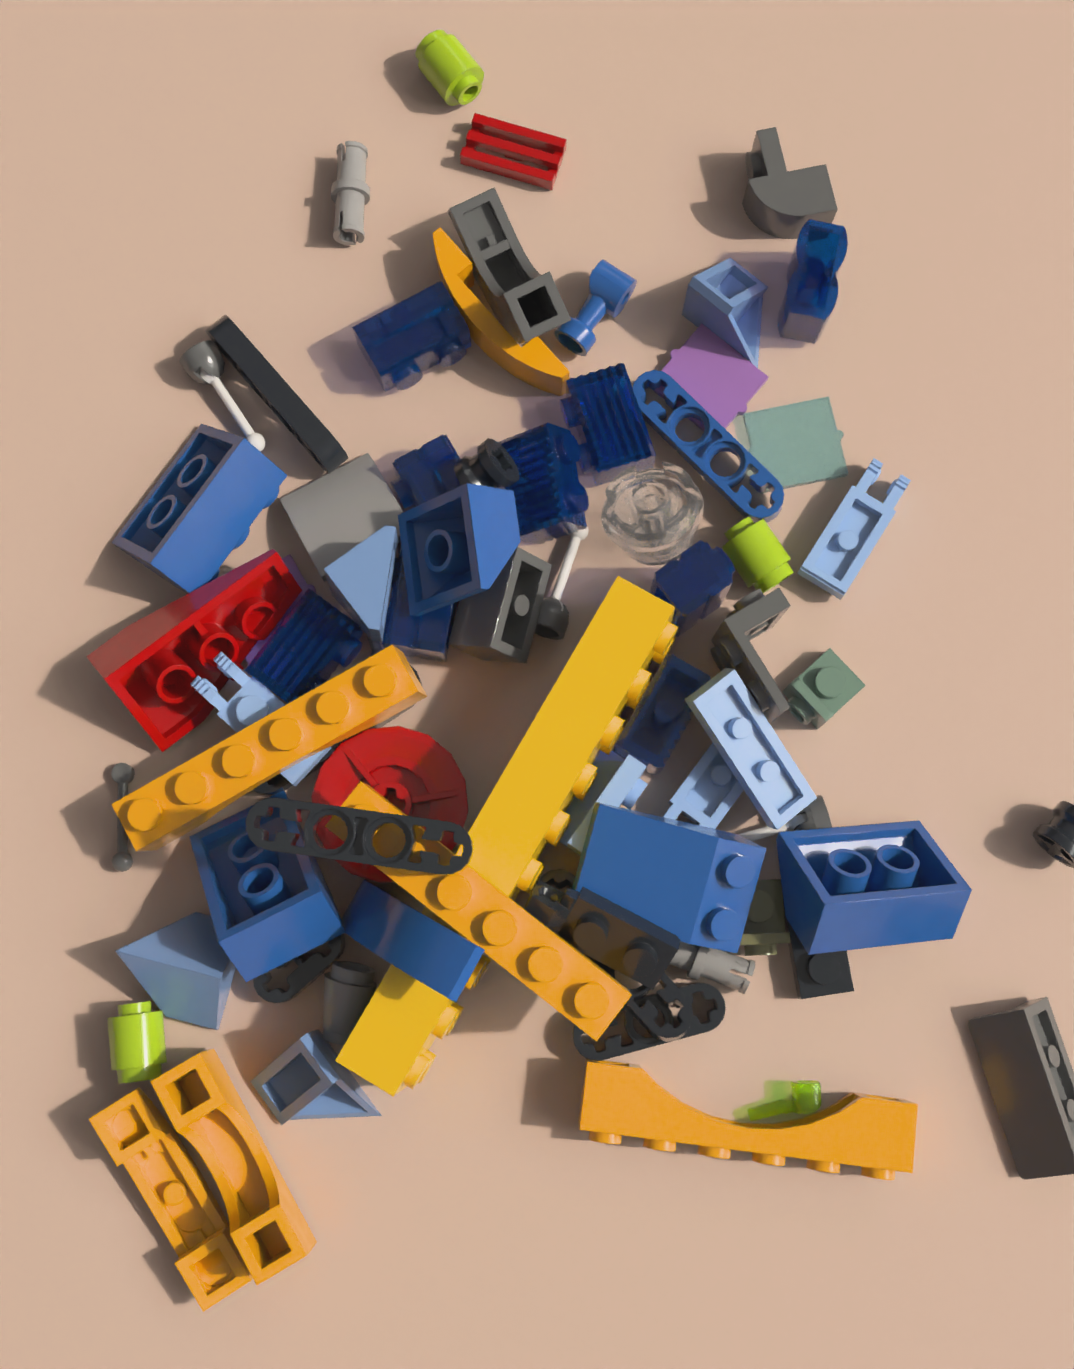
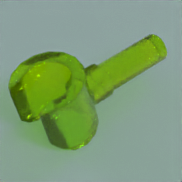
[747,1080,822,1122]

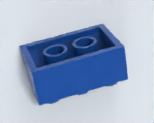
[112,424,287,594]
[776,820,972,955]

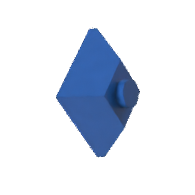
[398,483,521,616]

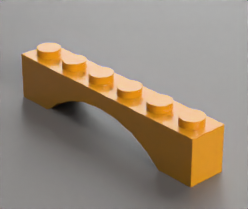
[111,645,427,852]
[325,781,632,1042]
[578,1058,918,1180]

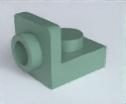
[782,648,866,729]

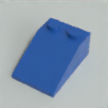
[189,790,346,982]
[572,802,767,953]

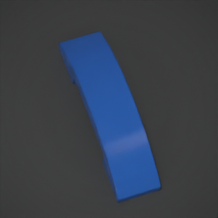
[341,879,485,1002]

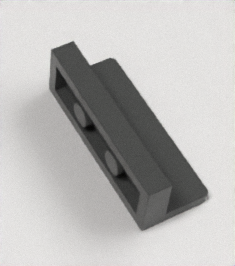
[968,997,1074,1180]

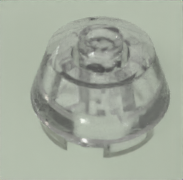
[601,462,704,566]

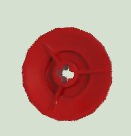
[311,726,469,883]

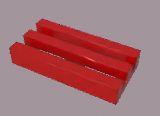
[460,113,567,190]

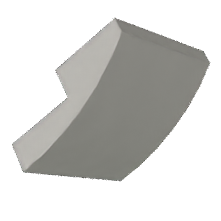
[280,453,403,582]

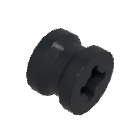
[454,438,519,488]
[1033,801,1074,868]

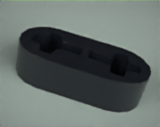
[253,933,345,1003]

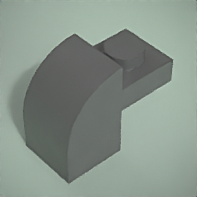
[742,127,838,239]

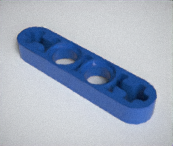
[632,370,784,523]

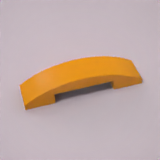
[433,227,570,396]
[89,1087,252,1312]

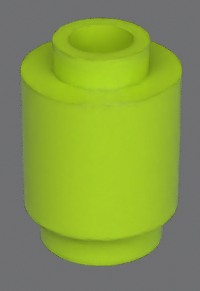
[415,30,484,106]
[721,516,794,594]
[107,1001,167,1084]

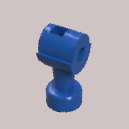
[554,259,637,356]

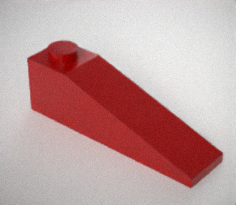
[86,549,302,752]

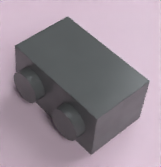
[448,547,552,663]

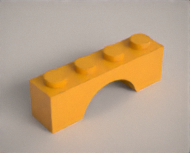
[150,1048,317,1285]

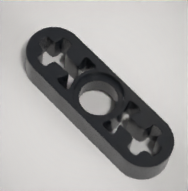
[572,982,726,1061]

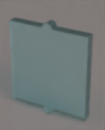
[743,396,848,493]

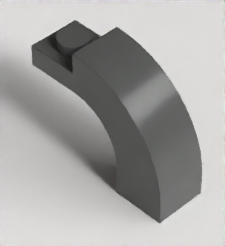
[447,187,571,344]

